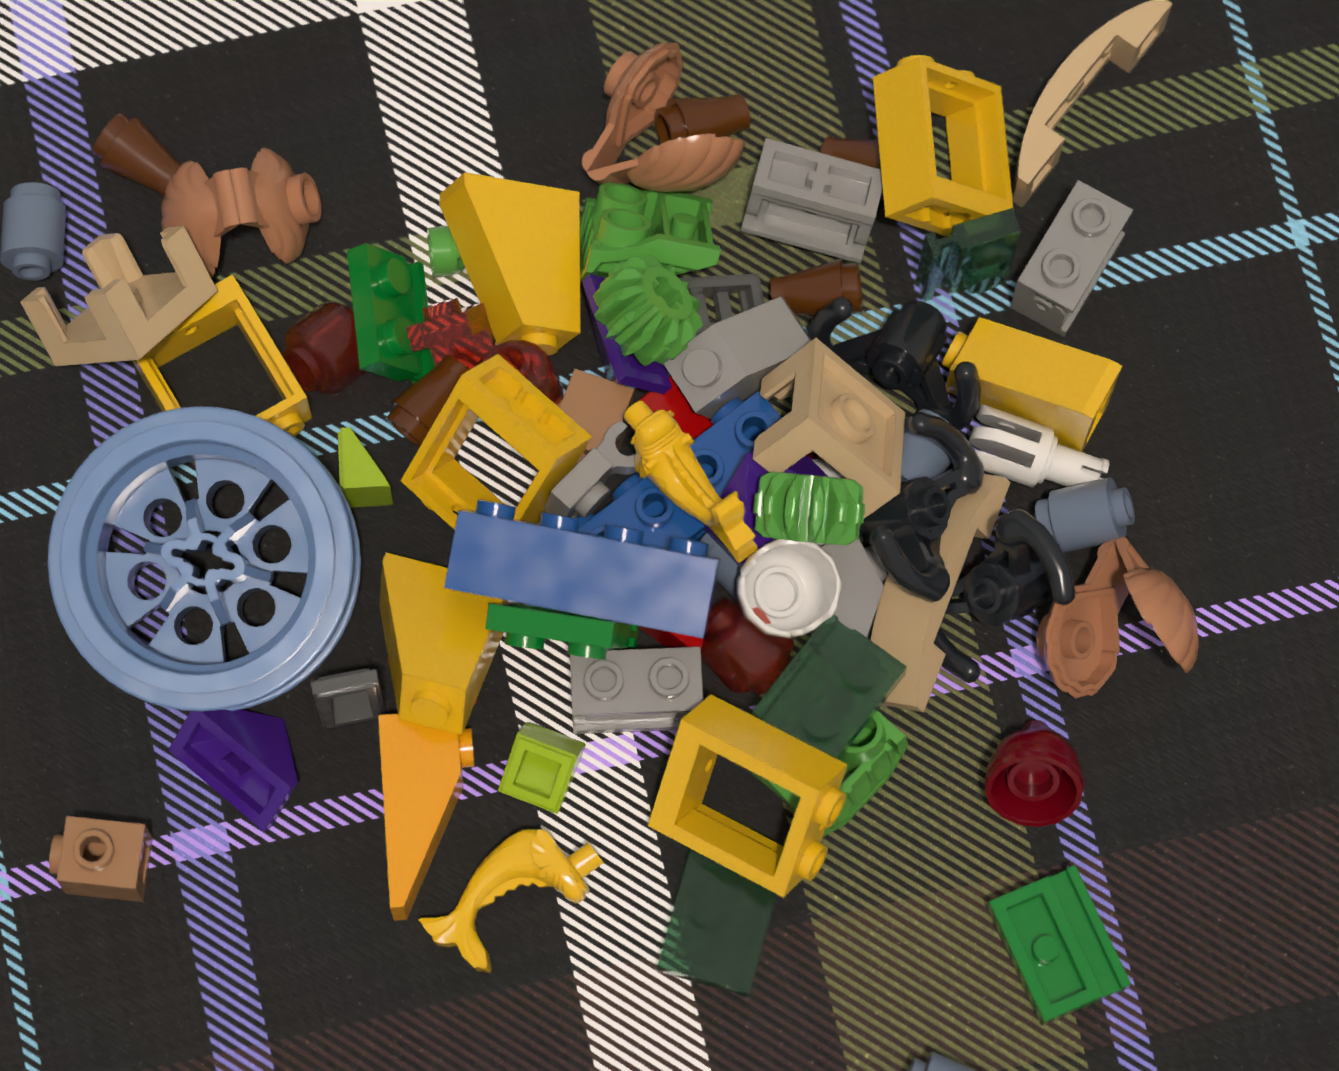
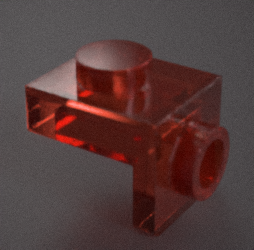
[406,298,498,370]

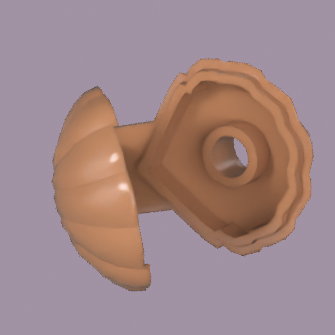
[582,42,745,193]
[161,147,321,278]
[1037,537,1199,699]

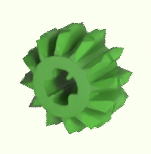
[593,254,703,366]
[753,472,865,545]

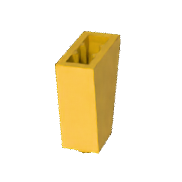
[439,172,581,357]
[942,317,1122,452]
[379,553,508,735]

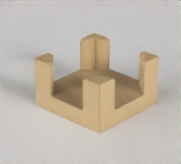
[20,226,218,366]
[753,338,905,518]

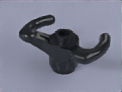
[808,297,981,431]
[859,412,984,603]
[934,509,1076,683]

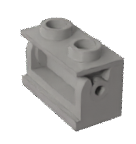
[741,138,883,264]
[1010,180,1133,337]
[570,647,703,734]

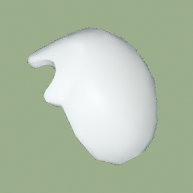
[736,539,842,638]

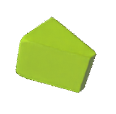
[338,427,393,508]
[498,722,586,814]

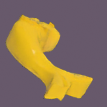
[624,401,757,563]
[418,829,604,973]

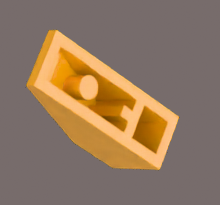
[378,714,475,921]

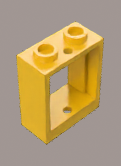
[873,55,1015,243]
[132,274,312,468]
[400,354,592,530]
[648,694,848,898]

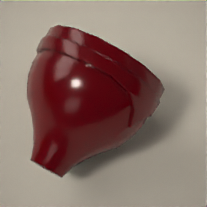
[984,720,1085,827]

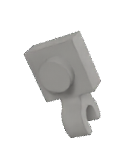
[544,421,636,518]

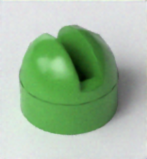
[427,226,465,277]

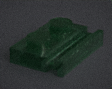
[916,208,1021,301]
[752,614,907,760]
[655,848,777,997]

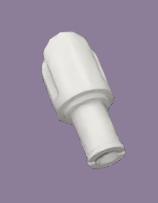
[969,404,1109,488]

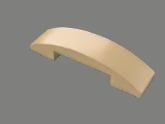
[1012,0,1172,208]
[865,474,1011,712]

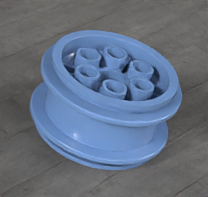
[48,406,361,711]

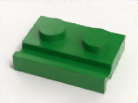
[347,243,435,385]
[485,603,639,659]
[987,865,1131,1026]

